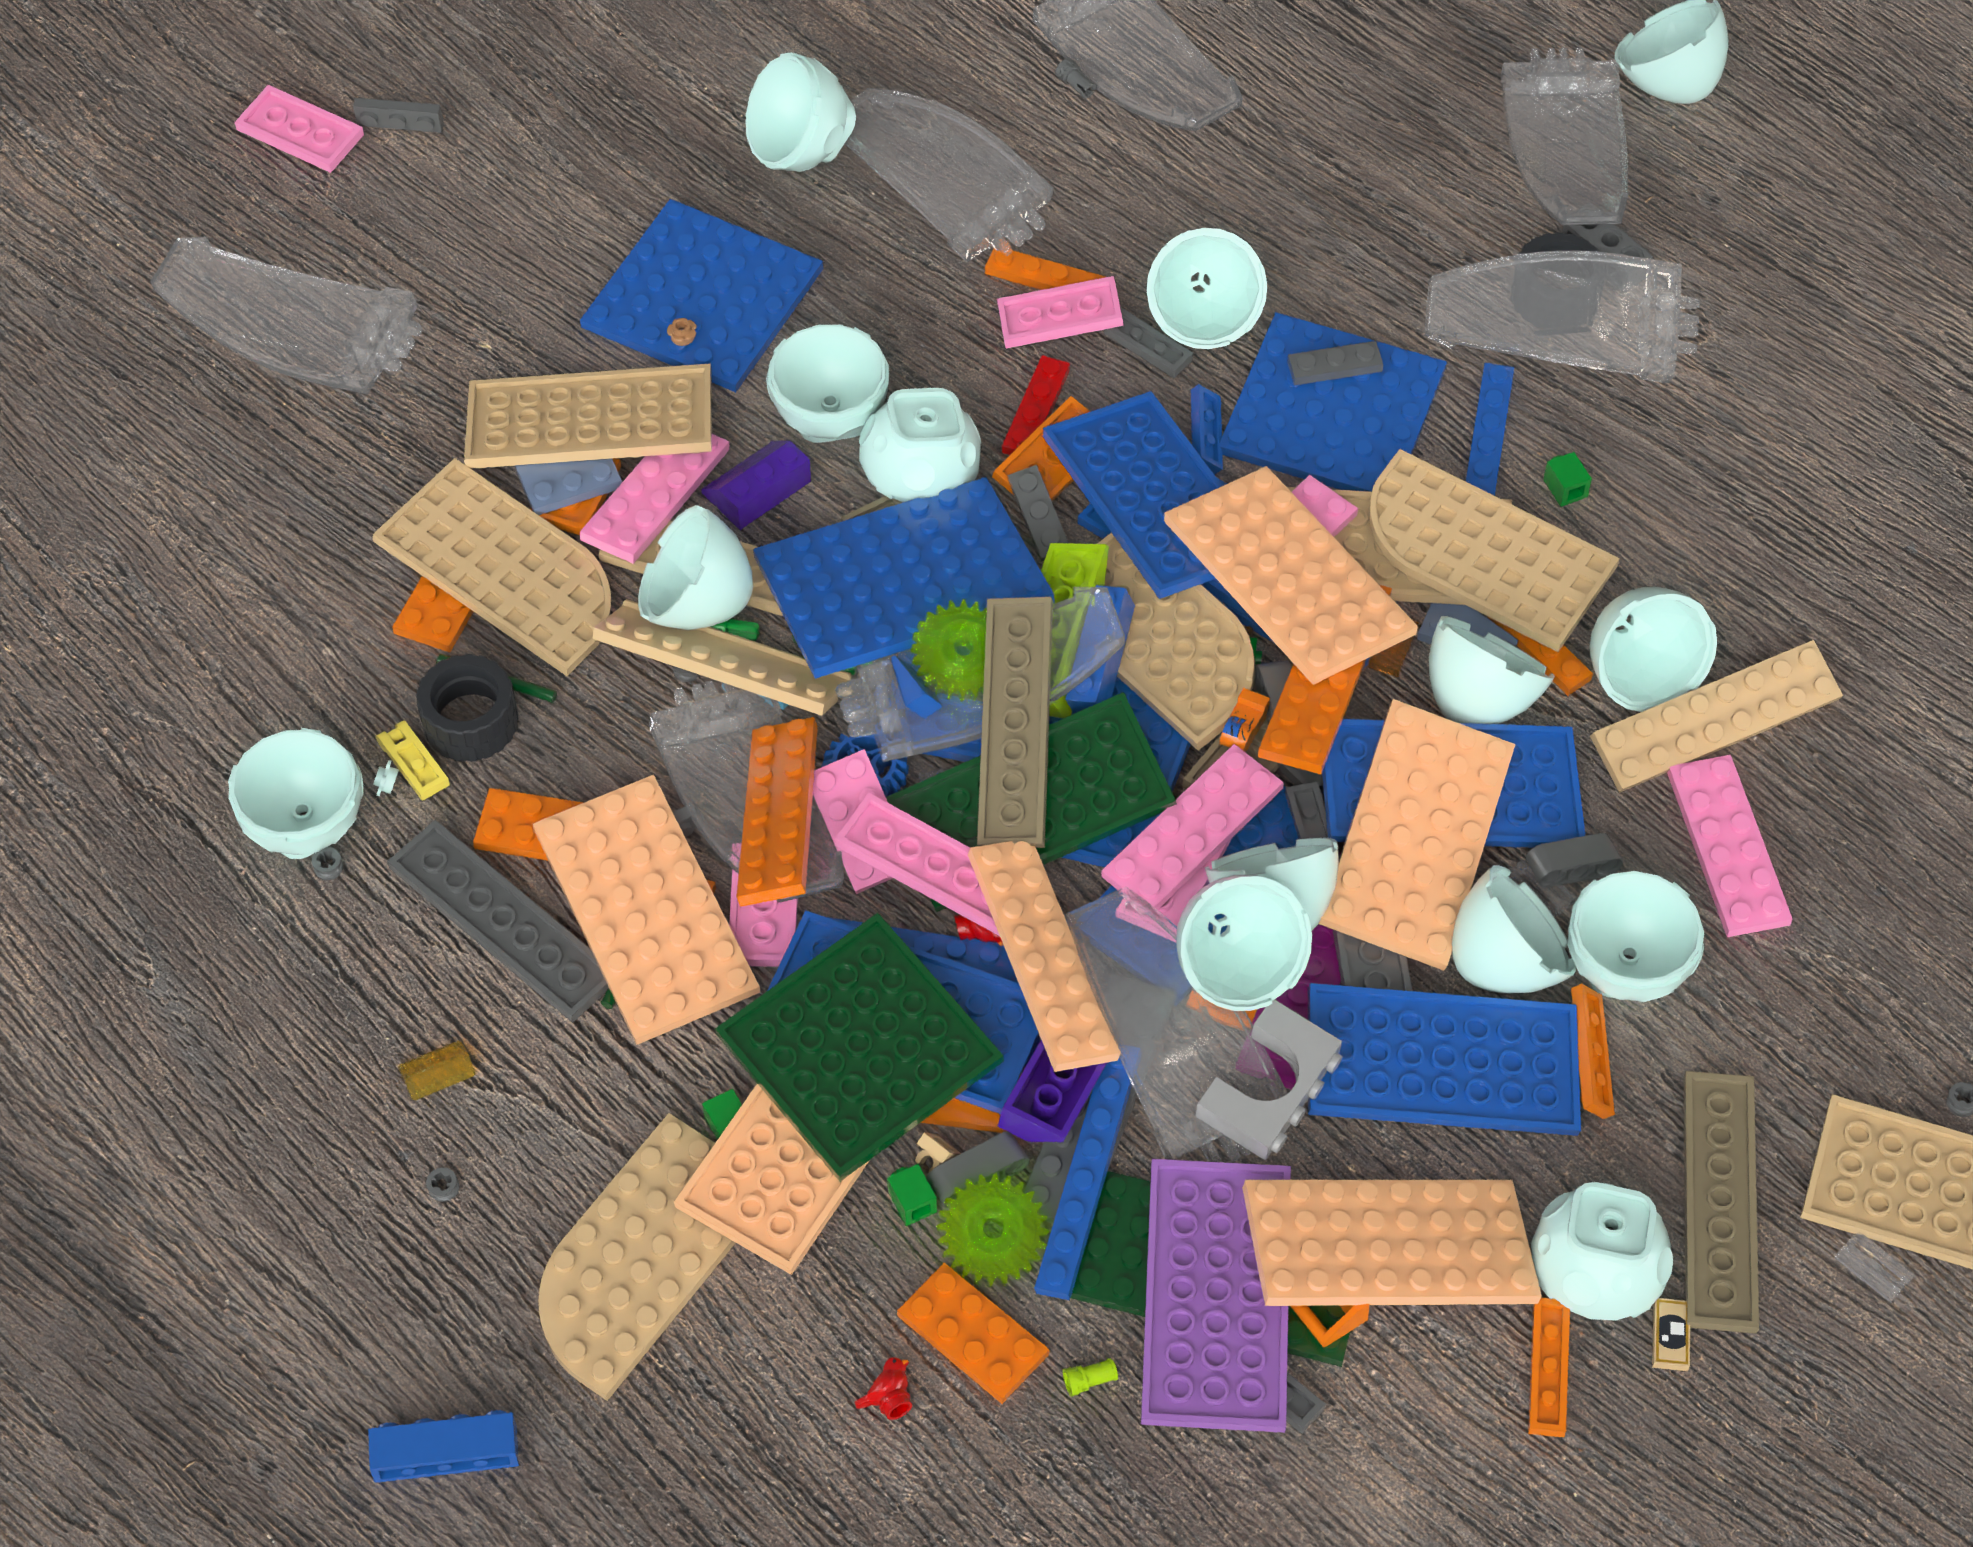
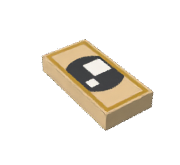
[1652,1298,1690,1371]

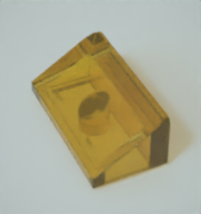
[398,1040,475,1100]

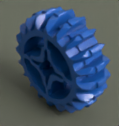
[821,727,909,797]

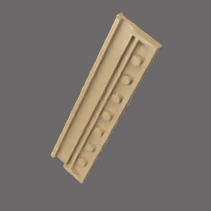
[592,599,852,716]

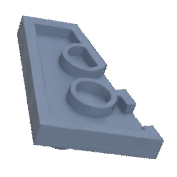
[515,459,622,515]
[1417,603,1518,647]

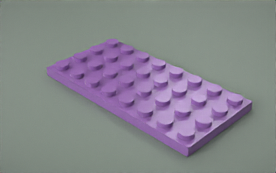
[1141,1159,1291,1433]

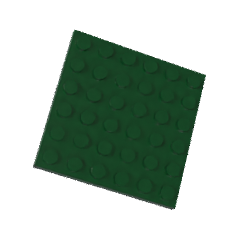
[715,913,1004,1182]

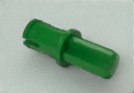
[710,618,760,641]

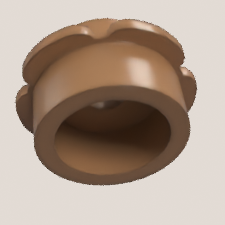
[667,318,697,346]

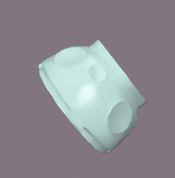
[745,52,856,172]
[766,325,889,443]
[859,388,982,502]
[228,728,363,859]
[1567,871,1704,1002]
[1531,1182,1673,1320]

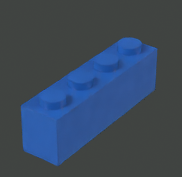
[1065,585,1135,714]
[368,1410,519,1483]

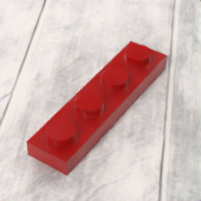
[1002,355,1070,455]

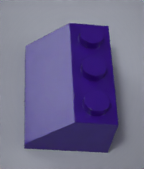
[701,441,811,530]
[997,1040,1107,1142]

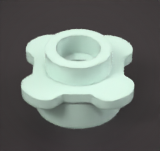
[373,760,399,796]

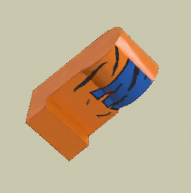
[1219,688,1270,753]

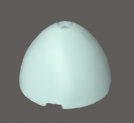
[1614,0,1728,104]
[1147,228,1267,349]
[638,505,753,630]
[1590,587,1717,712]
[1429,616,1555,724]
[1205,838,1339,932]
[1452,865,1576,994]
[1176,875,1312,1011]

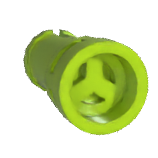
[1063,1358,1118,1397]

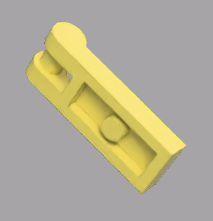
[376,720,450,801]

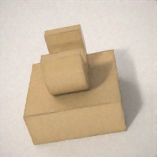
[915,1132,961,1173]

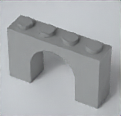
[1195,999,1343,1161]

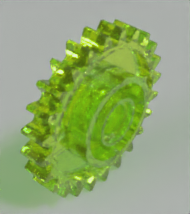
[910,599,987,702]
[936,1173,1049,1287]

